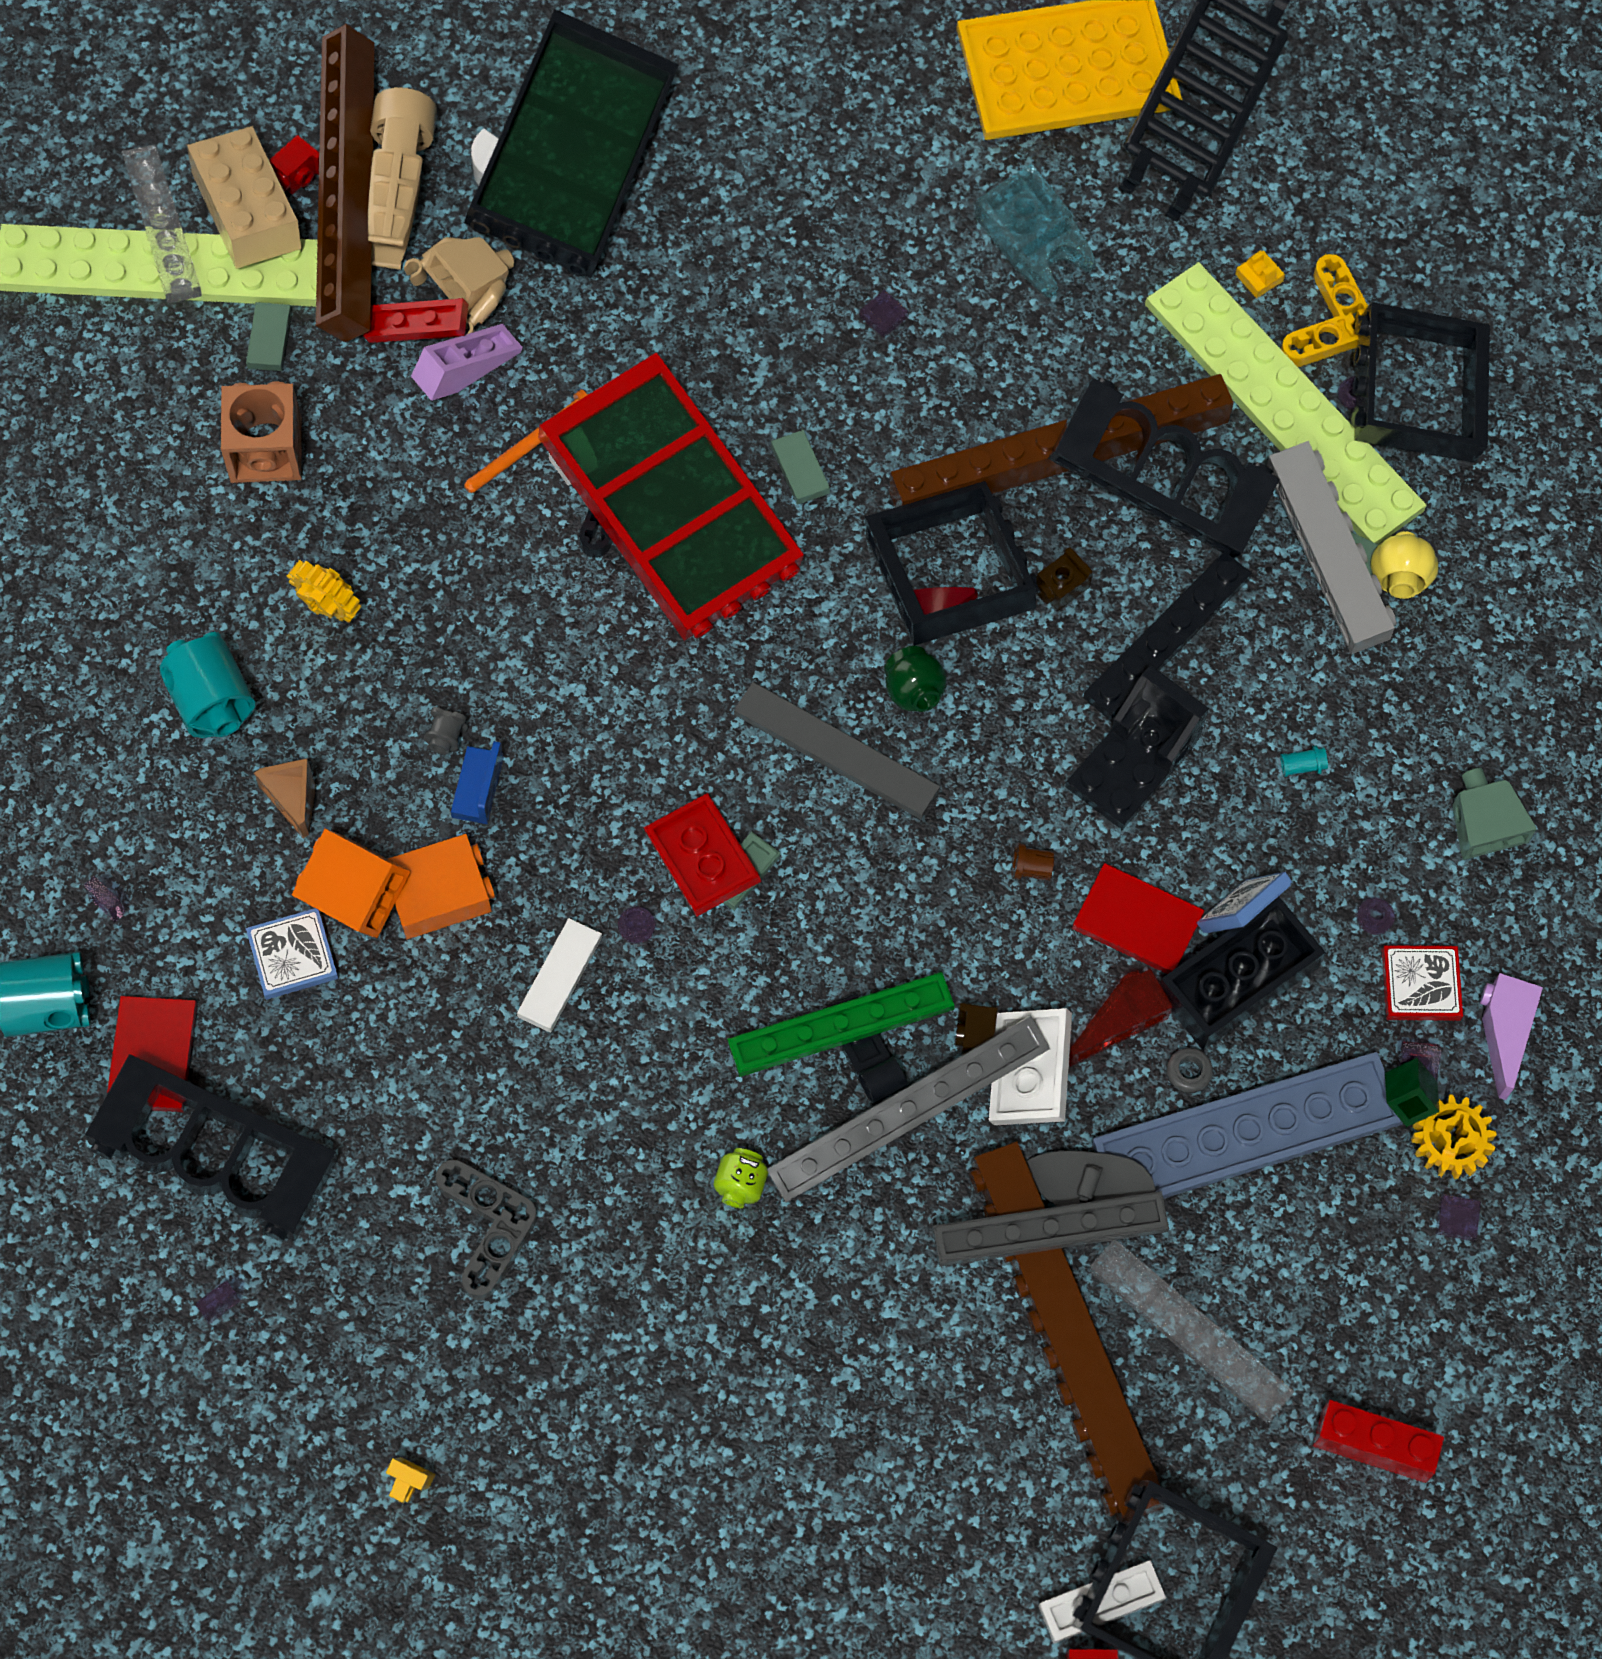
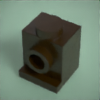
[1036,547,1093,611]
[955,1003,998,1055]

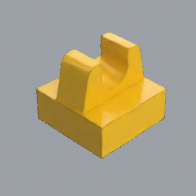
[1235,250,1285,299]
[386,1457,436,1503]

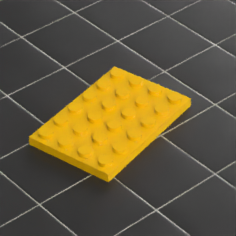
[957,0,1183,140]

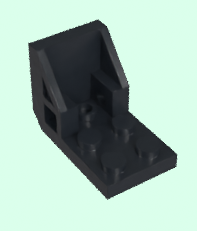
[1065,665,1209,831]

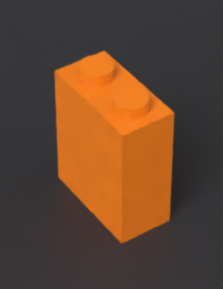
[291,828,411,938]
[388,834,495,940]

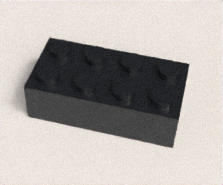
[1156,896,1326,1051]

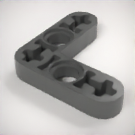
[436,1160,537,1300]

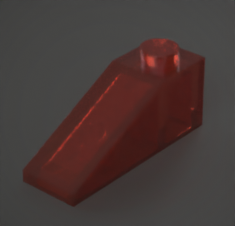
[1069,969,1173,1067]

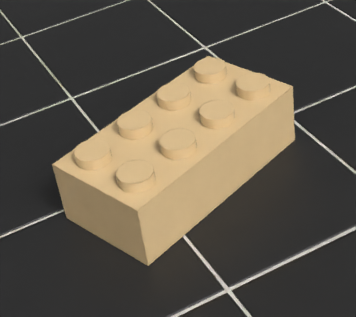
[187,126,302,269]

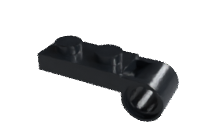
[823,993,907,1103]

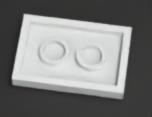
[989,1008,1072,1125]

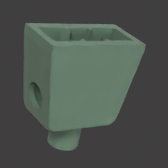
[1453,768,1536,860]

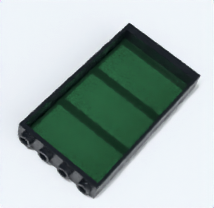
[464,9,679,278]

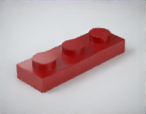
[364,298,469,343]

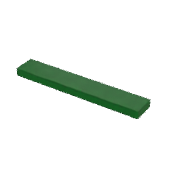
[727,972,955,1077]

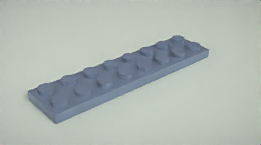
[1092,1052,1403,1199]

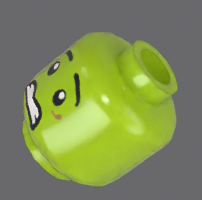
[714,1148,768,1208]

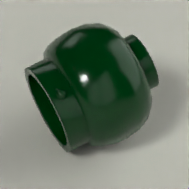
[884,646,947,712]

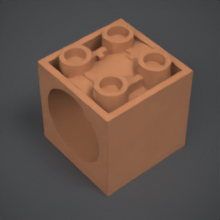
[221,381,301,483]

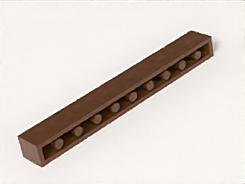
[316,24,375,342]
[889,373,1234,507]
[969,1142,1164,1522]

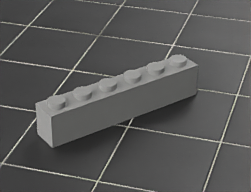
[1267,441,1397,655]

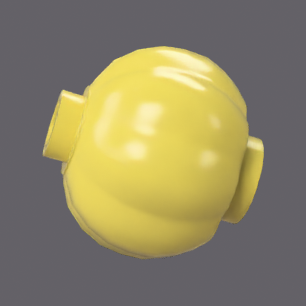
[1371,531,1438,599]

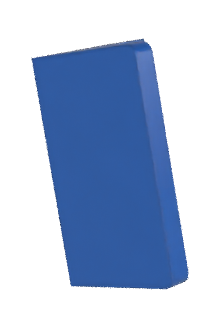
[451,741,504,824]

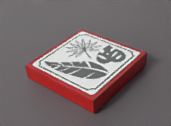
[1382,945,1463,1021]

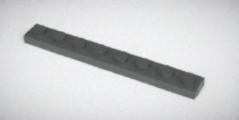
[767,1016,1050,1202]

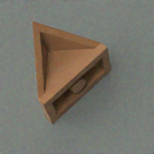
[254,759,316,839]

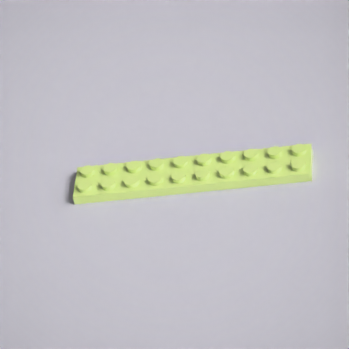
[0,224,317,307]
[1145,262,1427,544]

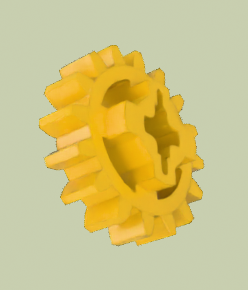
[287,560,361,623]
[1411,1095,1497,1179]

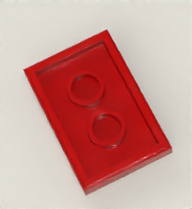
[643,793,761,917]
[1072,863,1205,974]
[107,996,197,1112]

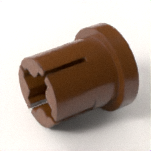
[1011,843,1054,881]

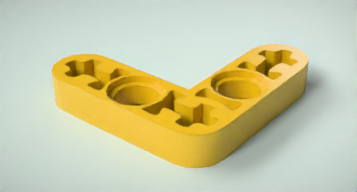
[1281,254,1368,367]

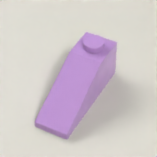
[411,324,523,401]
[1480,973,1543,1100]

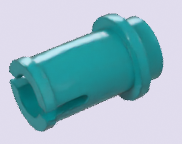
[1280,745,1328,777]

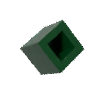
[1385,1058,1440,1127]

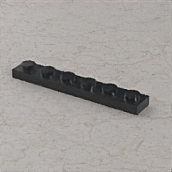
[1083,551,1252,720]

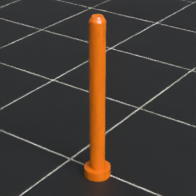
[464,389,588,493]

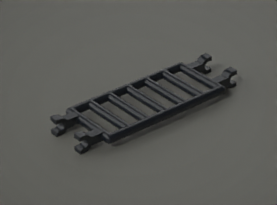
[1119,0,1290,222]

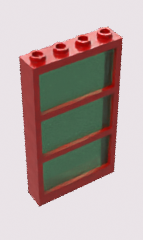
[538,352,804,641]

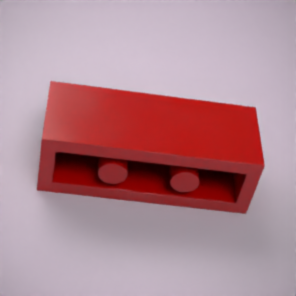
[1312,1400,1444,1483]

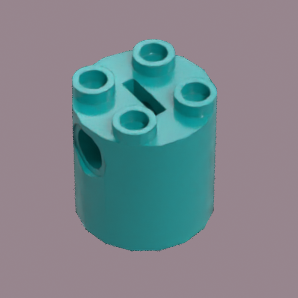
[159,631,255,738]
[0,952,91,1038]

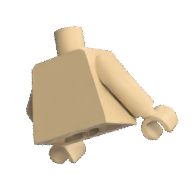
[404,237,514,335]

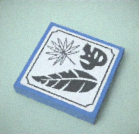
[1196,872,1292,933]
[246,908,338,1000]

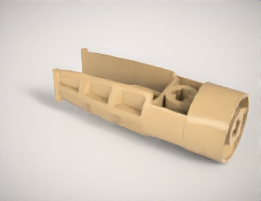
[368,87,437,270]

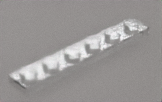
[122,145,202,304]
[1089,1240,1295,1423]

